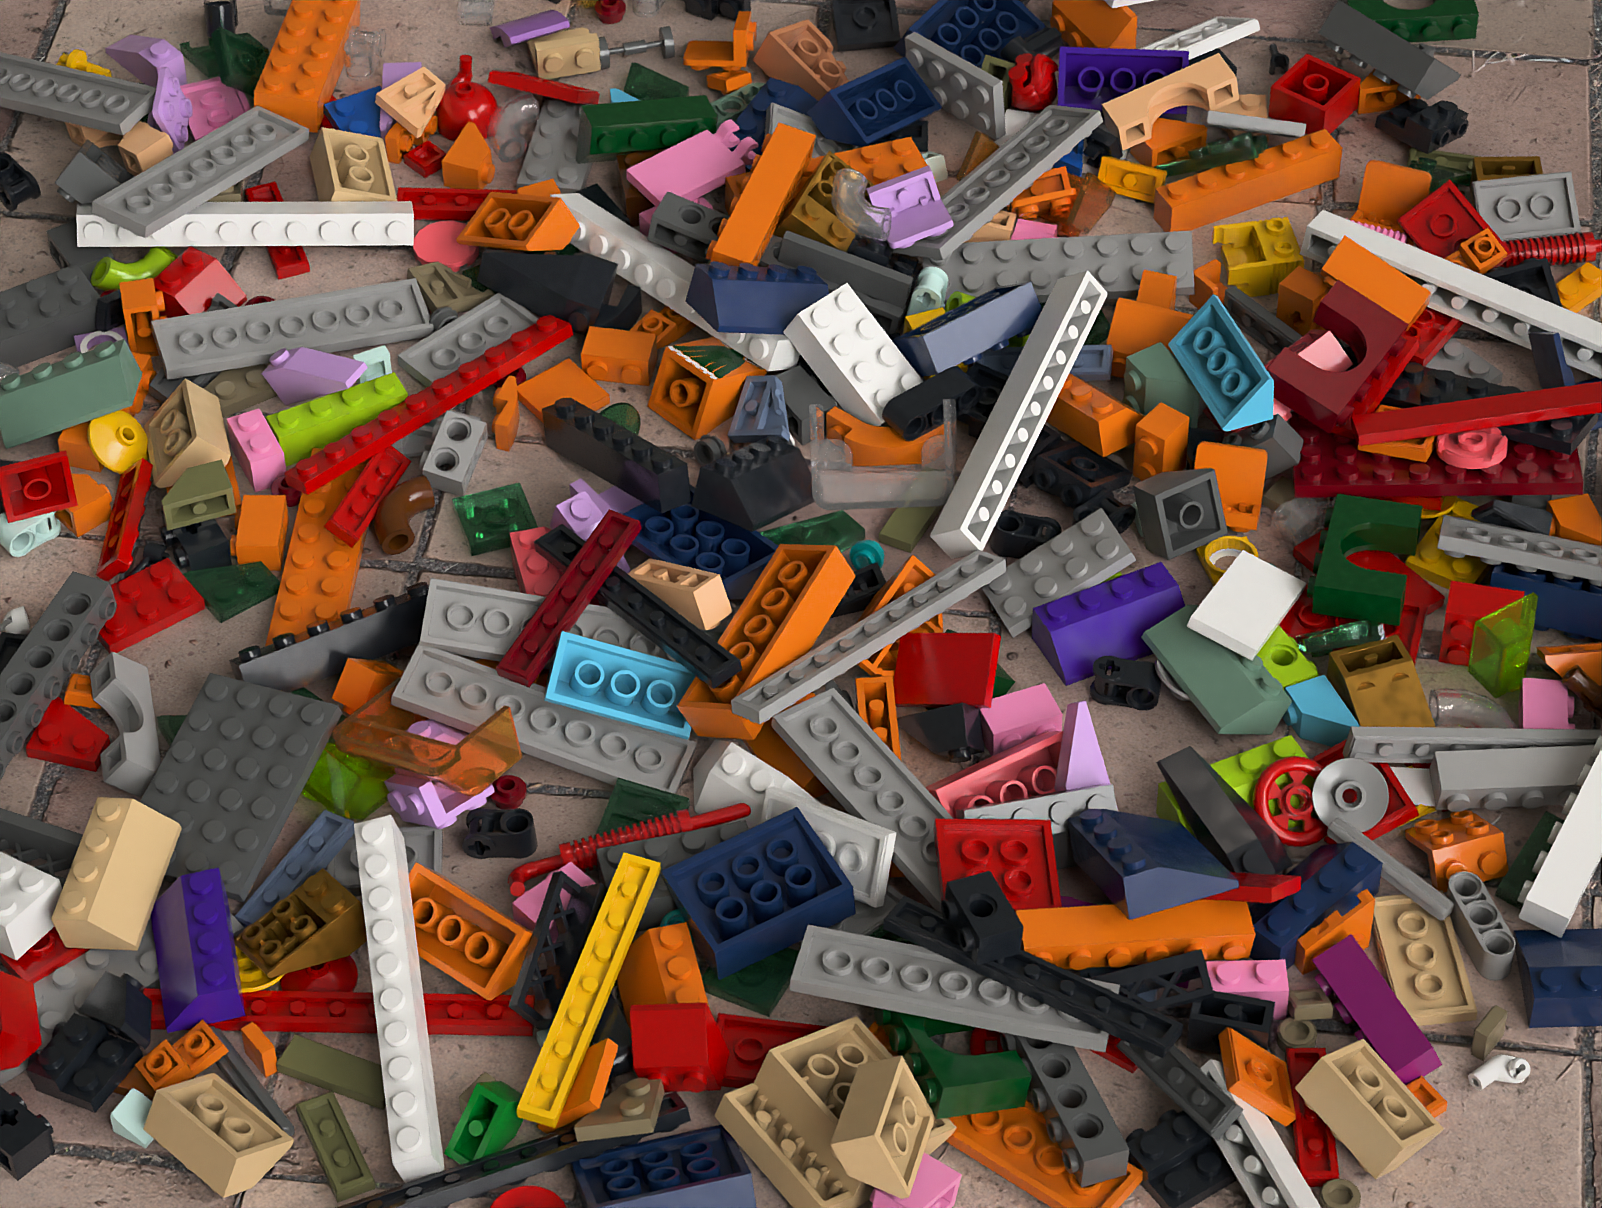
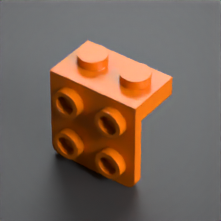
[683,11,757,71]
[1350,159,1432,246]
[1006,166,1077,221]
[1194,441,1268,532]
[1405,810,1509,893]

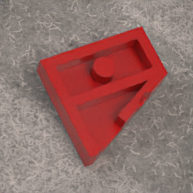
[26,697,111,772]

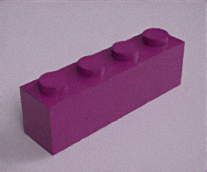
[1312,934,1442,1085]

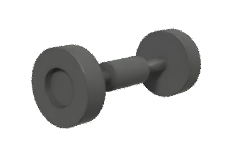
[598,26,675,69]

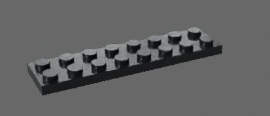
[1341,346,1599,455]

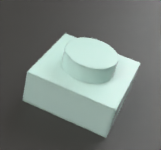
[353,345,392,384]

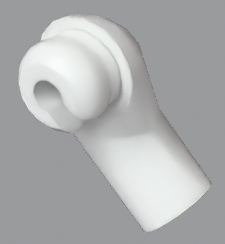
[1468,1055,1530,1091]

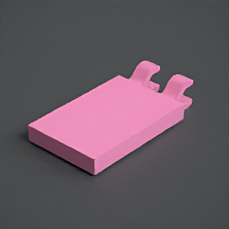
[180,73,251,142]
[626,120,758,207]

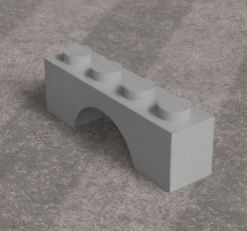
[90,652,161,797]

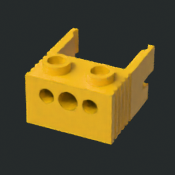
[1212,217,1305,297]

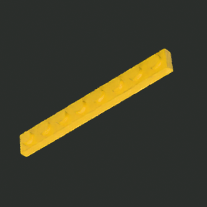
[516,852,661,1128]

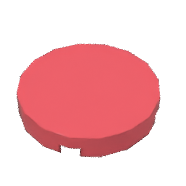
[413,221,479,272]
[1436,427,1508,469]

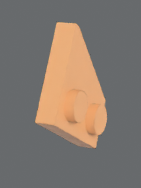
[375,67,446,138]

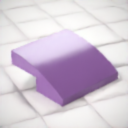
[490,10,570,48]

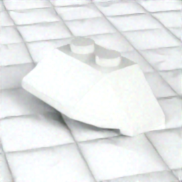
[693,739,821,829]

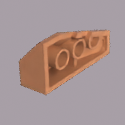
[753,19,850,101]

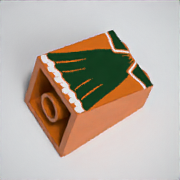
[647,337,767,440]

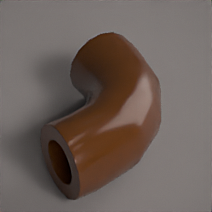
[374,475,435,555]

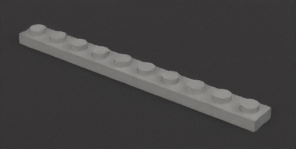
[731,550,1006,724]

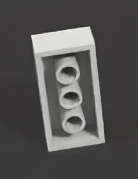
[783,283,923,427]
[0,852,62,960]

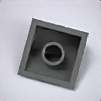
[1132,468,1228,560]

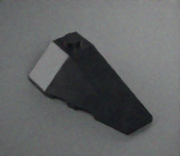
[477,249,618,336]
[1157,746,1293,875]

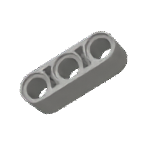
[1446,871,1516,981]

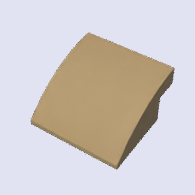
[714,1016,957,1208]

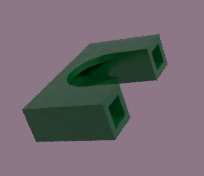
[1340,0,1479,43]
[1307,494,1423,626]
[874,1007,1032,1119]

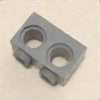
[419,410,488,497]

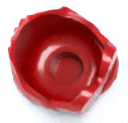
[1008,54,1059,113]

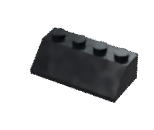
[691,435,821,532]

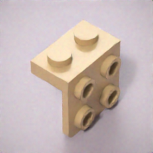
[527,28,601,79]

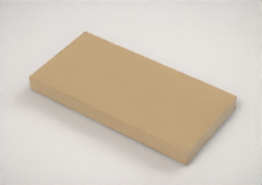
[1372,890,1478,1026]

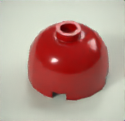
[435,81,499,142]

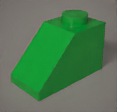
[444,1081,524,1165]

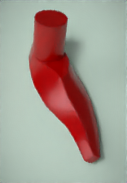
[445,55,473,89]

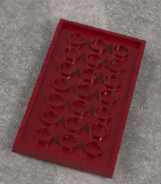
[1289,408,1584,498]

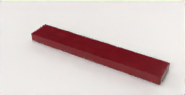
[496,509,642,688]

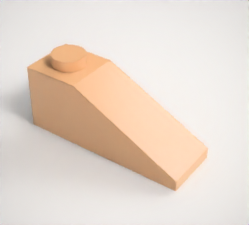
[627,558,732,631]

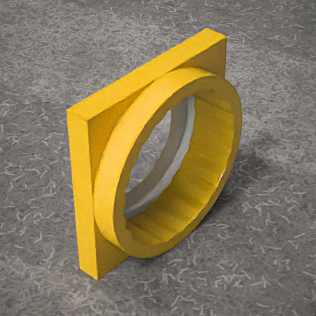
[1196,536,1258,587]

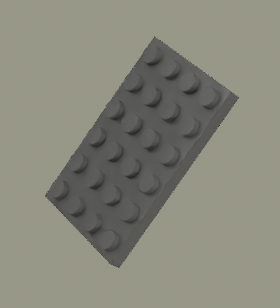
[140,673,342,902]

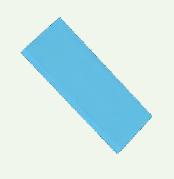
[1168,294,1274,432]
[544,631,696,740]

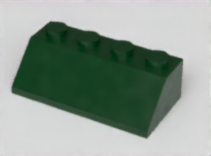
[576,95,718,164]

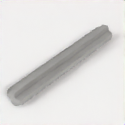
[1327,817,1454,921]

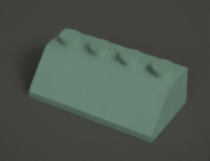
[0,339,142,449]
[1141,605,1292,735]

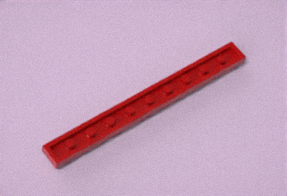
[284,314,573,495]
[143,988,536,1036]

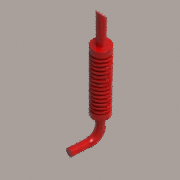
[1500,232,1602,268]
[508,803,751,897]

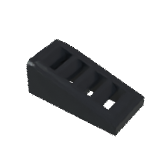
[1471,499,1553,535]
[830,562,886,618]

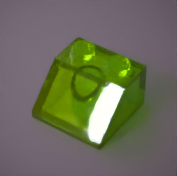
[1468,592,1538,699]
[301,742,394,820]

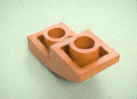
[385,114,438,164]
[1444,228,1507,274]
[629,306,696,349]
[492,375,520,452]
[135,1020,229,1091]

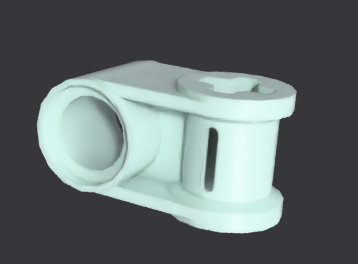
[906,267,948,316]
[0,511,61,557]

